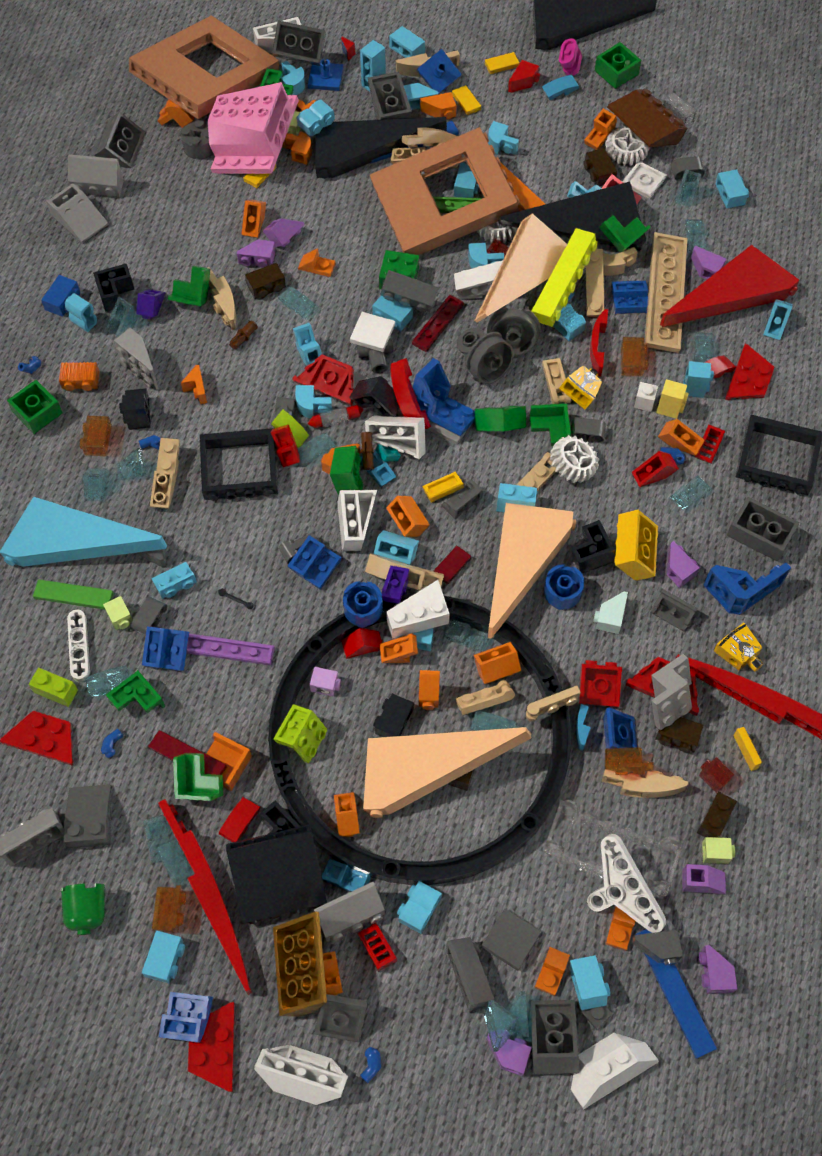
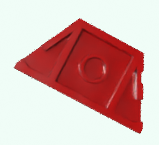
[725,344,775,400]
[292,355,354,406]
[626,657,699,716]
[0,711,73,766]
[188,1002,235,1092]

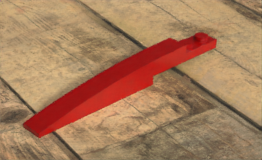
[675,654,822,740]
[158,799,252,995]

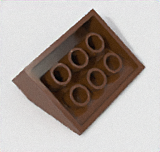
[607,88,688,147]

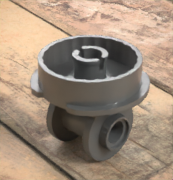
[487,305,540,356]
[457,328,514,384]

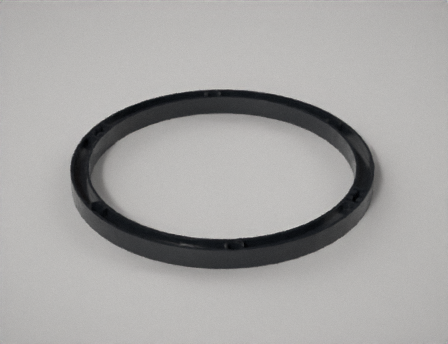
[268,594,572,885]

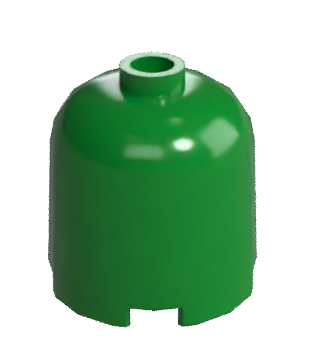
[61,883,105,935]

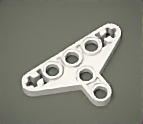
[587,834,666,933]

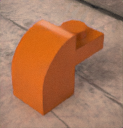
[158,99,195,128]
[584,108,617,150]
[282,131,312,164]
[323,951,343,996]

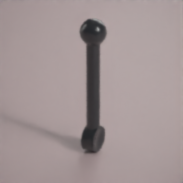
[218,588,254,609]

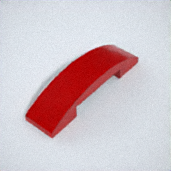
[590,309,608,376]
[391,358,431,429]

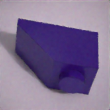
[136,289,166,319]

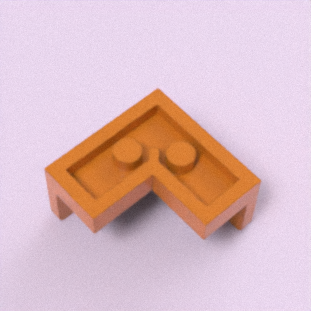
[206,732,252,791]

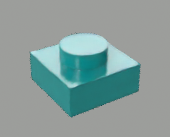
[375,444,401,462]

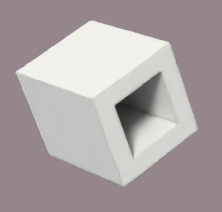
[634,382,658,412]

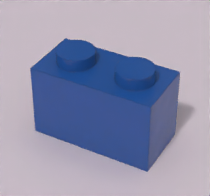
[41,275,80,317]

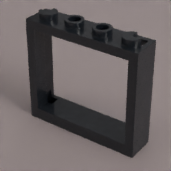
[735,415,822,495]
[200,428,278,501]

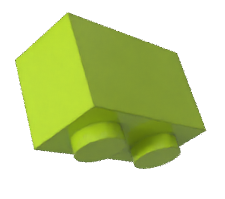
[28,667,78,707]

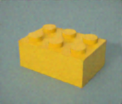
[614,509,658,581]

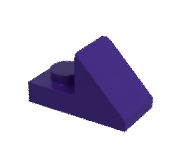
[381,565,409,604]

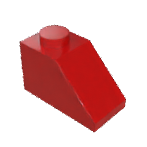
[508,60,540,93]
[632,451,679,487]

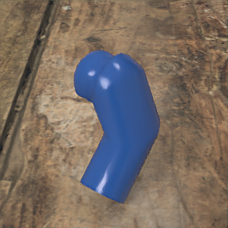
[18,356,41,374]
[138,435,161,450]
[660,447,685,465]
[101,728,123,758]
[360,1047,381,1083]

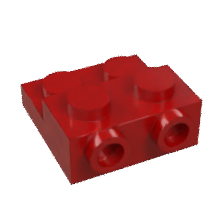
[579,660,622,707]

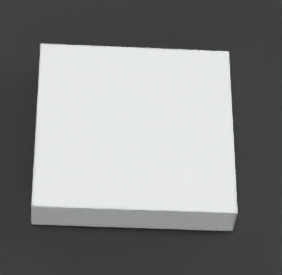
[622,161,667,199]
[350,312,395,352]

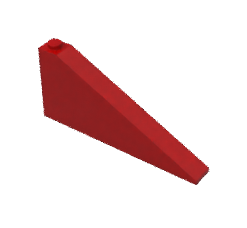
[660,245,800,327]

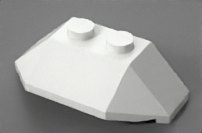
[571,1033,659,1109]
[254,1045,348,1105]

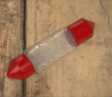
[308,405,364,428]

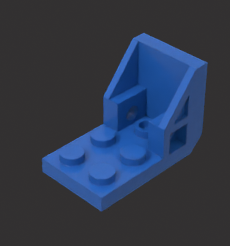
[413,358,475,436]
[703,562,791,615]

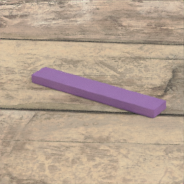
[186,634,275,666]

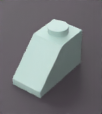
[593,592,628,634]

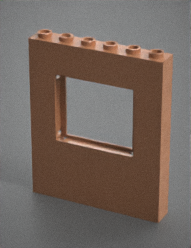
[129,15,280,119]
[370,127,520,255]

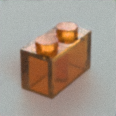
[621,337,648,376]
[80,415,112,456]

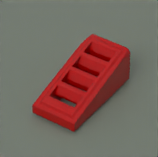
[695,424,725,464]
[357,923,397,972]

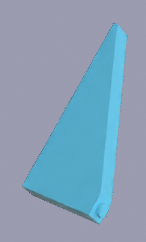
[0,497,167,567]

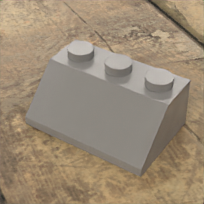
[68,154,124,197]
[0,808,64,866]
[314,882,385,943]

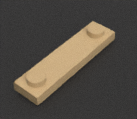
[586,249,604,317]

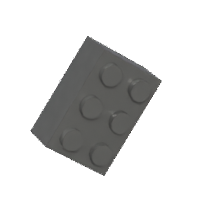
[272,20,326,66]
[727,497,800,561]

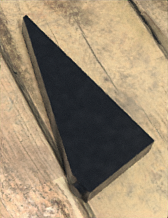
[533,0,657,50]
[315,117,447,179]
[498,181,647,249]

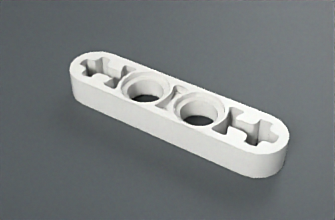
[67,610,90,682]

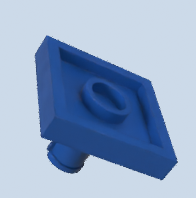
[417,49,462,94]
[308,59,344,91]

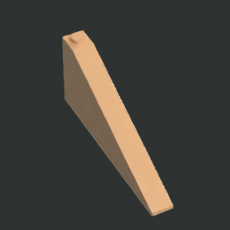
[474,214,567,323]
[488,503,576,639]
[363,727,531,818]

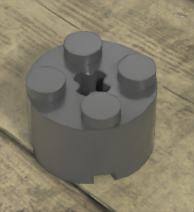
[181,119,213,159]

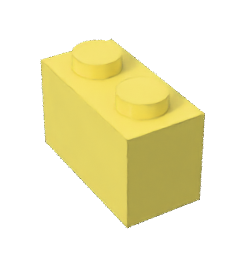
[656,379,689,419]

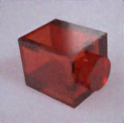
[699,757,734,793]

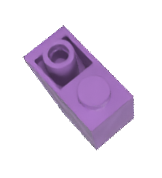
[263,218,305,247]
[237,240,276,268]
[691,246,726,280]
[667,541,699,588]
[682,864,726,894]
[699,945,737,994]
[486,1031,531,1076]

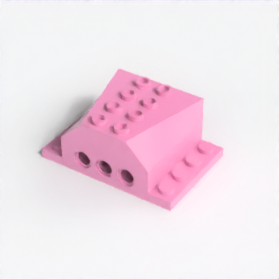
[208,82,299,174]

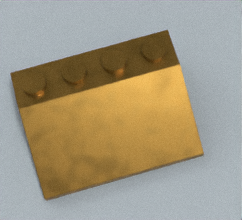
[273,911,327,1017]

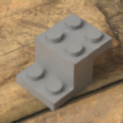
[651,654,692,730]

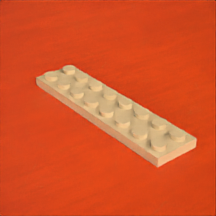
[644,232,687,353]

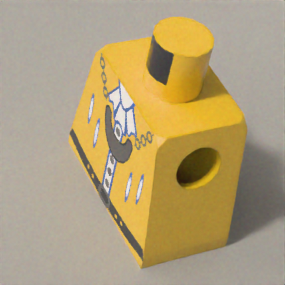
[559,366,602,409]
[714,622,763,672]

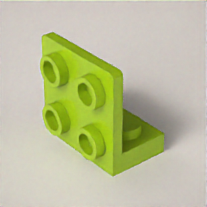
[274,704,327,763]

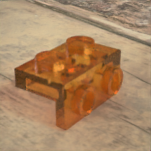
[605,747,654,775]
[152,885,186,933]

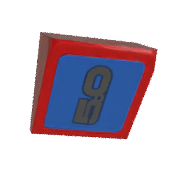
[341,36,356,61]

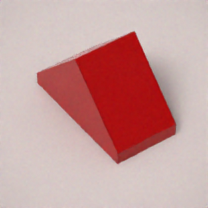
[341,628,382,659]

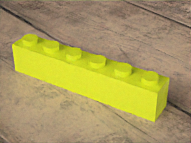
[532,228,597,327]

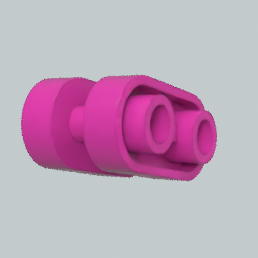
[559,38,582,76]

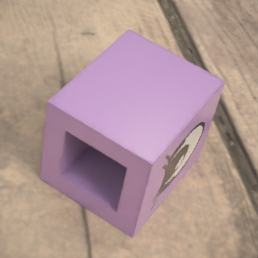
[310,667,341,696]

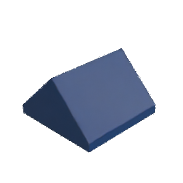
[603,708,638,756]

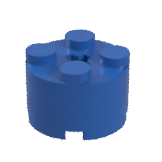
[544,565,584,610]
[343,581,383,628]

